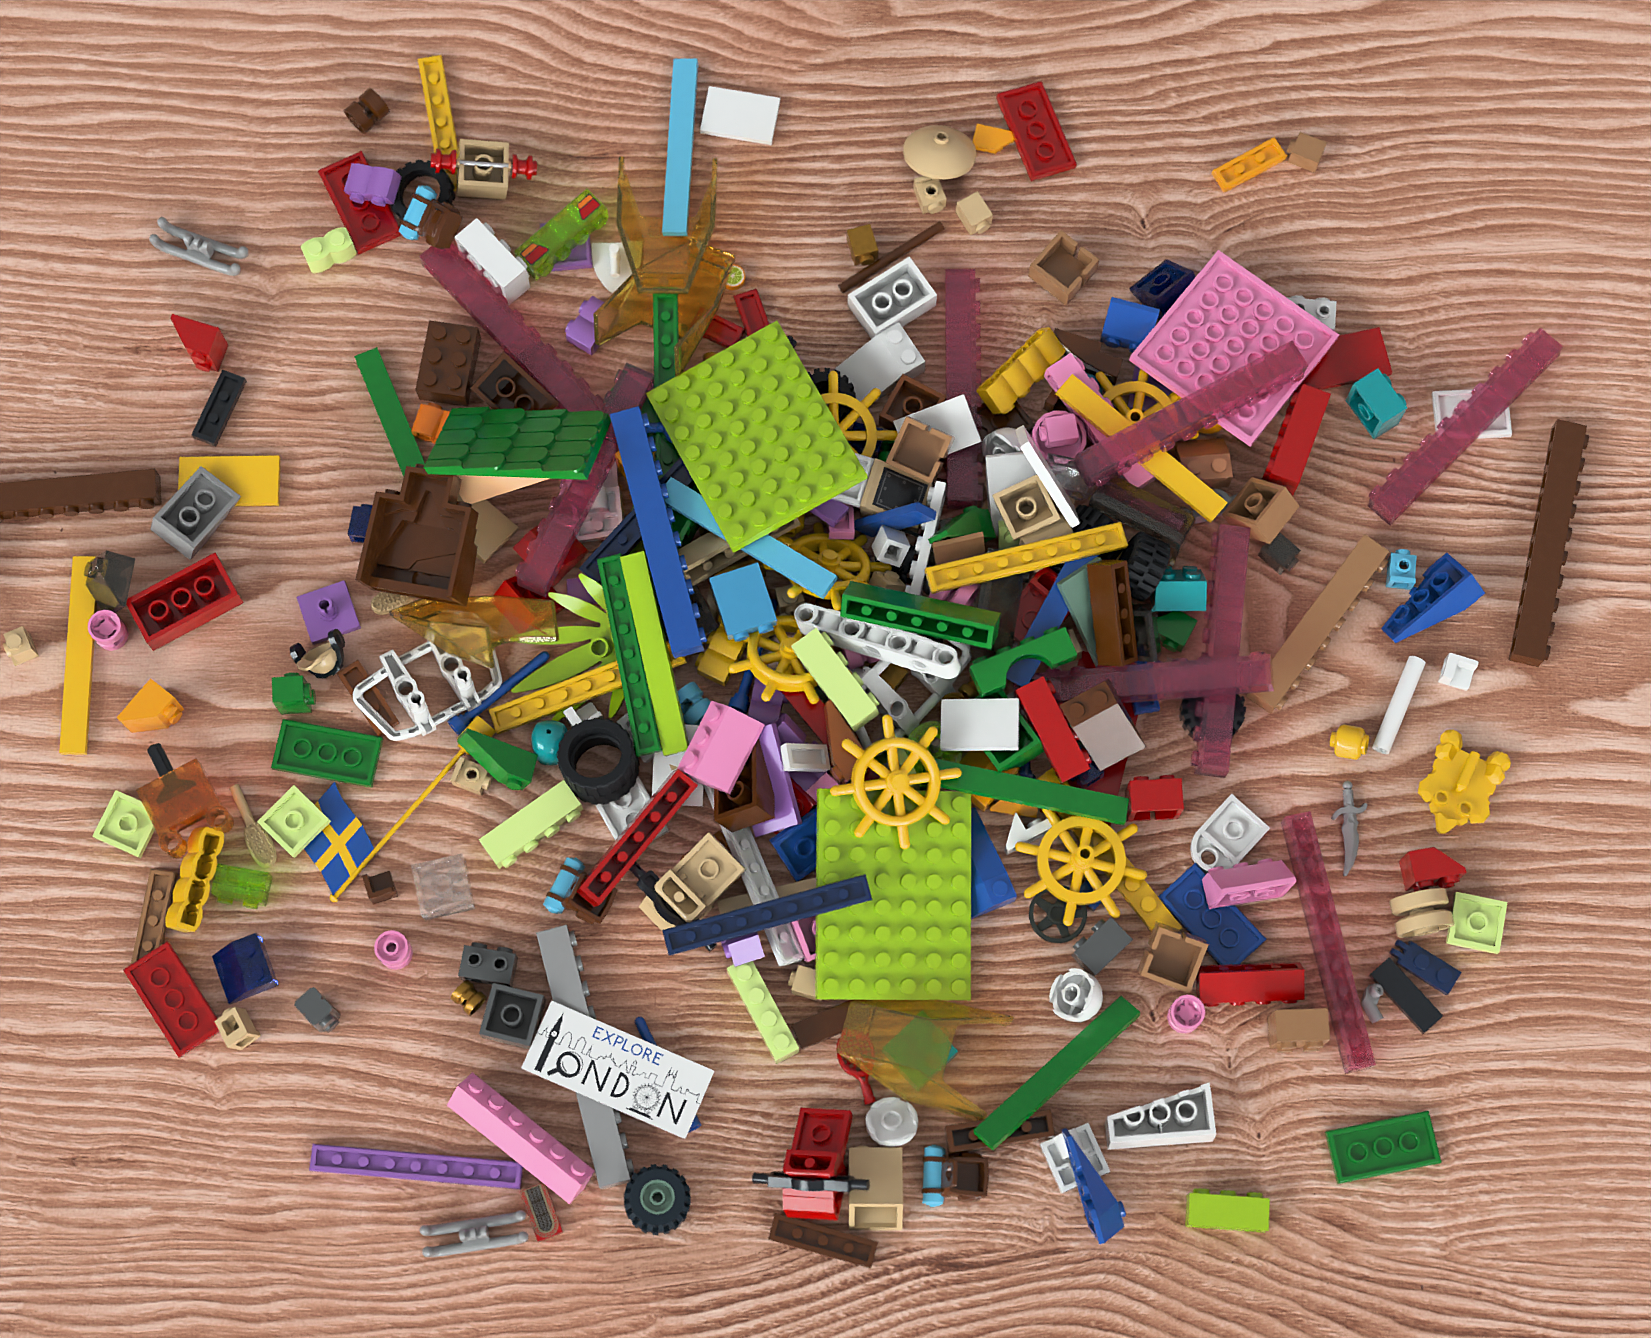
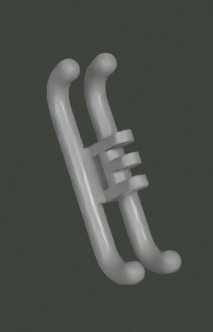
[149,217,249,276]
[420,1210,529,1257]

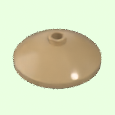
[903,125,976,179]

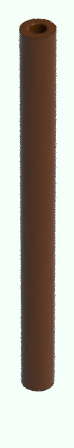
[838,221,944,293]

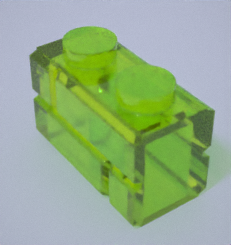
[211,864,272,909]

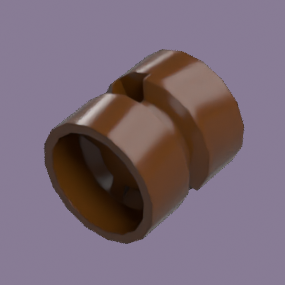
[344,88,390,134]

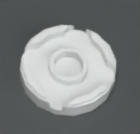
[866,1097,918,1147]

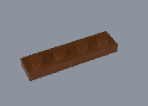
[768,1213,878,1269]

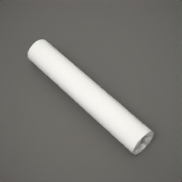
[1372,656,1426,754]

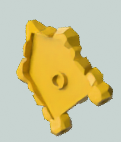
[1418,730,1511,834]

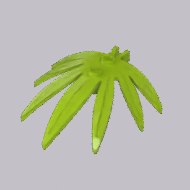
[511,573,625,721]

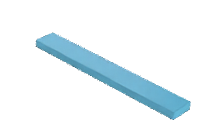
[662,58,698,236]
[665,477,838,599]

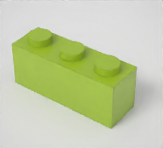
[1185,1188,1270,1233]

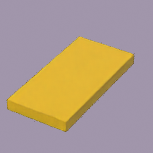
[178,455,281,506]

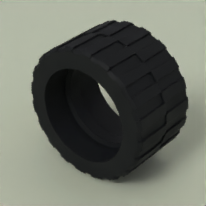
[557,718,640,805]

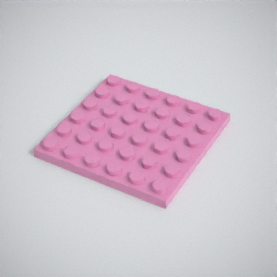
[1129,250,1339,447]

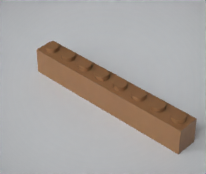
[1246,534,1390,714]

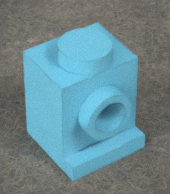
[1386,549,1417,590]

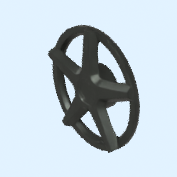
[1029,885,1087,943]

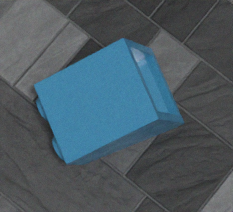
[709,562,777,642]

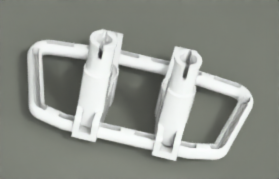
[352,624,502,741]
[846,631,972,756]

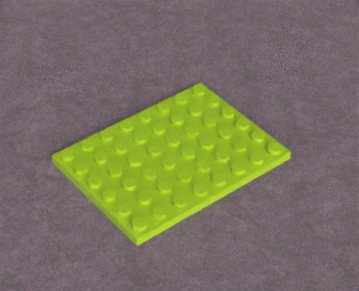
[646,321,868,553]
[815,788,971,1000]

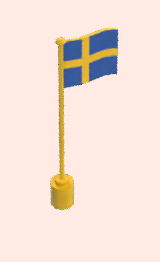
[304,716,496,902]

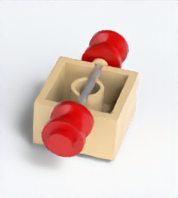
[430,139,537,200]

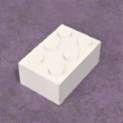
[455,218,531,306]
[848,257,937,339]

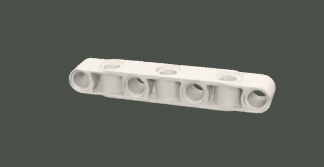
[794,603,961,679]

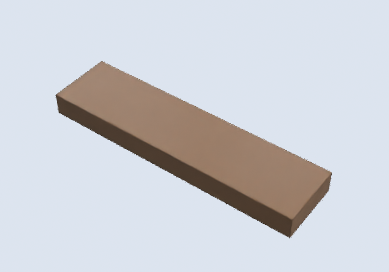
[131,868,178,964]

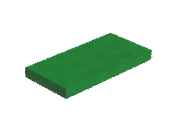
[271,719,383,788]
[1325,1111,1442,1184]

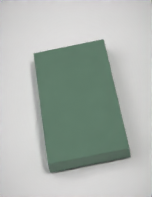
[1056,557,1141,671]

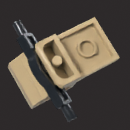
[629,832,747,952]

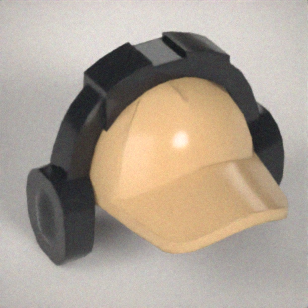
[290,629,345,678]

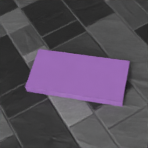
[752,723,802,837]

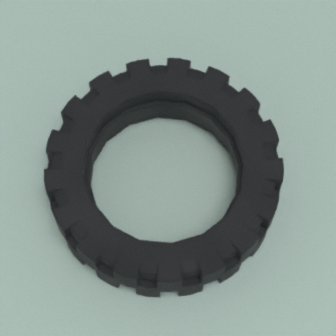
[390,160,455,219]

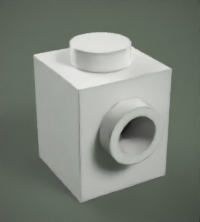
[872,525,910,568]

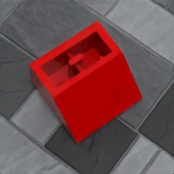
[1399,847,1467,892]

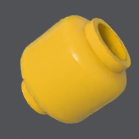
[1330,724,1369,760]

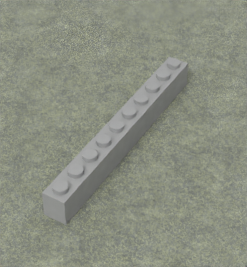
[536,925,635,1190]

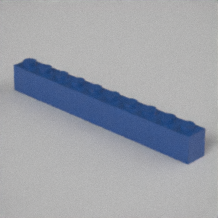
[610,406,707,659]

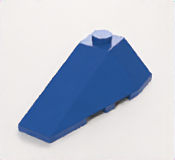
[1381,553,1485,643]
[971,807,1017,919]
[1061,1128,1126,1244]

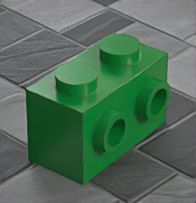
[272,672,316,715]

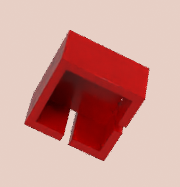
[1125,775,1184,822]

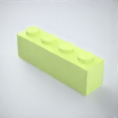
[791,628,879,732]
[479,780,583,869]
[727,961,799,1064]

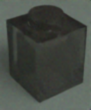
[1258,532,1301,575]

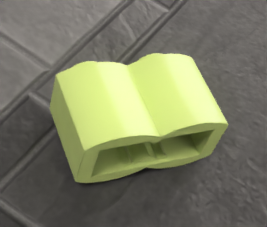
[301,227,357,273]

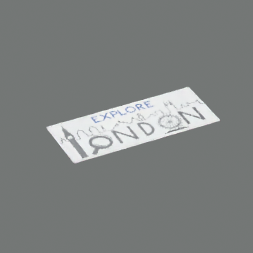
[521,1001,714,1139]

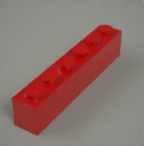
[577,769,698,907]

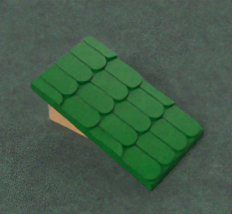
[423,407,611,504]

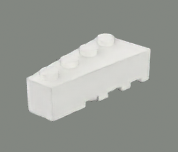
[1105,1082,1216,1150]

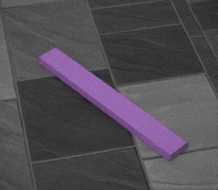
[309,1144,523,1190]

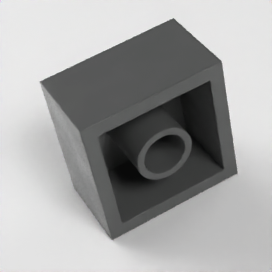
[479,983,546,1049]

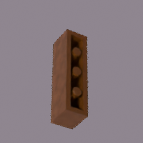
[1087,559,1138,667]
[945,1109,1055,1155]

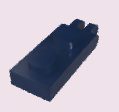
[1389,939,1462,996]

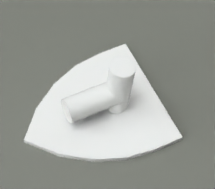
[592,242,641,296]

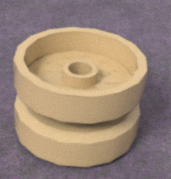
[1389,888,1455,938]

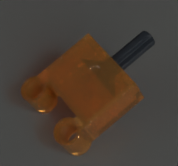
[136,743,234,859]

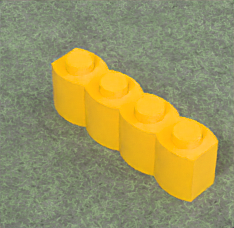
[976,327,1066,414]
[695,594,770,687]
[165,827,224,932]

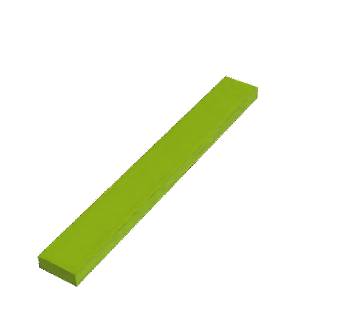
[620,551,689,756]

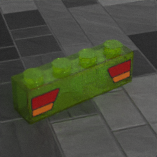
[514,189,609,281]

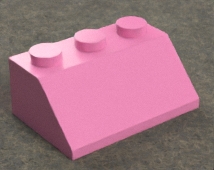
[677,701,765,794]
[1202,858,1297,909]

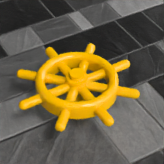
[1080,369,1199,487]
[821,371,898,476]
[763,523,892,611]
[728,611,852,704]
[830,714,962,849]
[1015,809,1147,926]

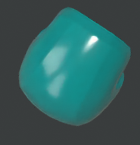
[531,720,568,766]

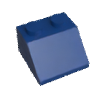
[1100,297,1160,353]

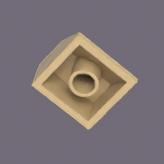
[992,474,1060,541]

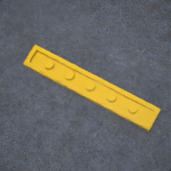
[418,55,458,191]

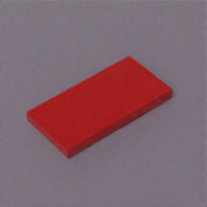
[996,81,1077,181]
[318,151,401,255]
[1296,327,1392,392]
[123,941,219,1058]

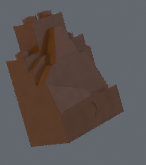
[355,464,479,607]

